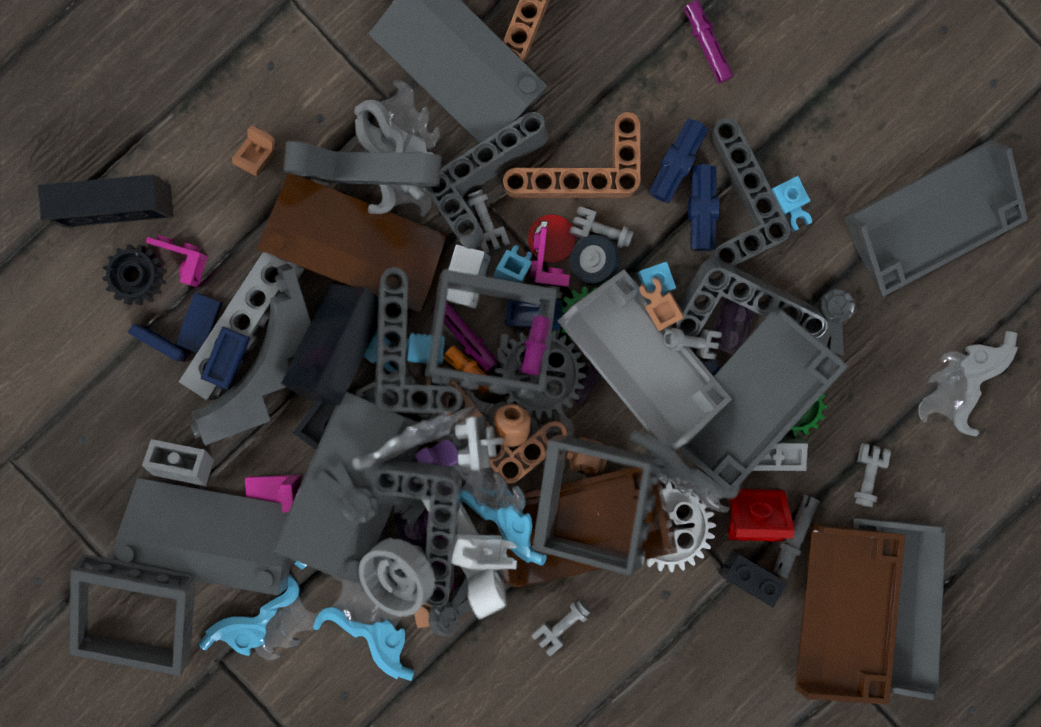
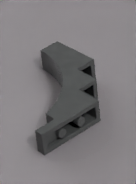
[189,264,311,445]

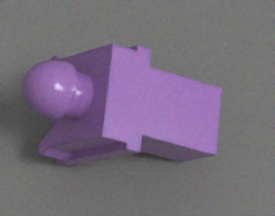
[415,439,458,466]

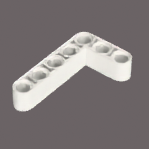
[413,477,507,619]

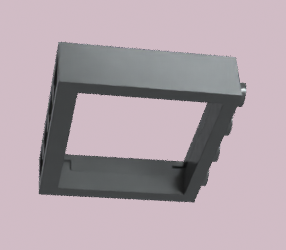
[425,269,557,398]
[532,434,660,576]
[69,554,196,676]

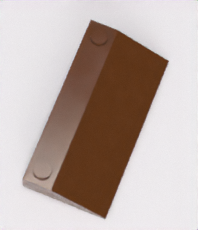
[257,173,447,312]
[493,467,678,587]
[795,523,905,705]

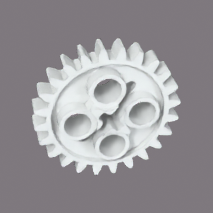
[647,480,716,572]

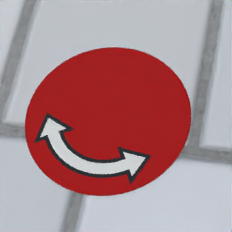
[528,215,576,262]

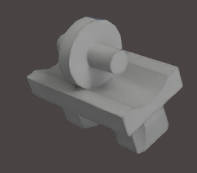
[455,416,503,470]

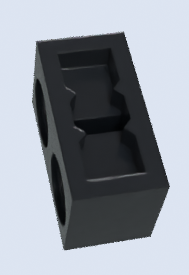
[719,549,788,608]

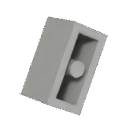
[142,439,214,486]

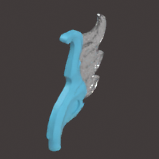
[460,466,547,566]
[198,573,324,660]
[313,577,415,681]

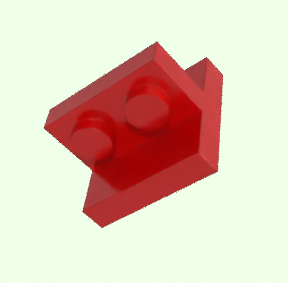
[727,489,795,542]

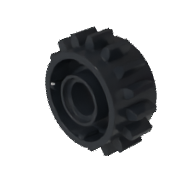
[102,244,167,306]

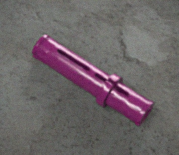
[683,0,734,84]
[432,300,498,372]

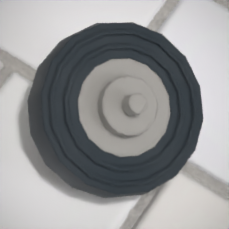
[570,235,620,285]

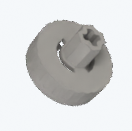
[359,539,435,616]

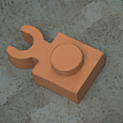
[639,277,684,331]

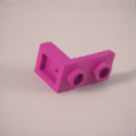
[530,227,570,288]
[146,235,208,287]
[245,475,301,512]

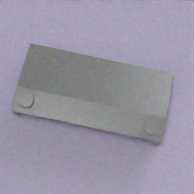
[558,270,732,451]

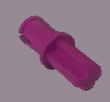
[521,316,551,375]

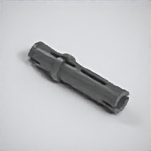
[771,494,821,578]

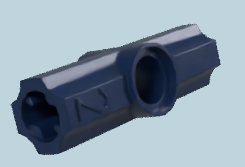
[648,118,708,204]
[688,164,720,251]

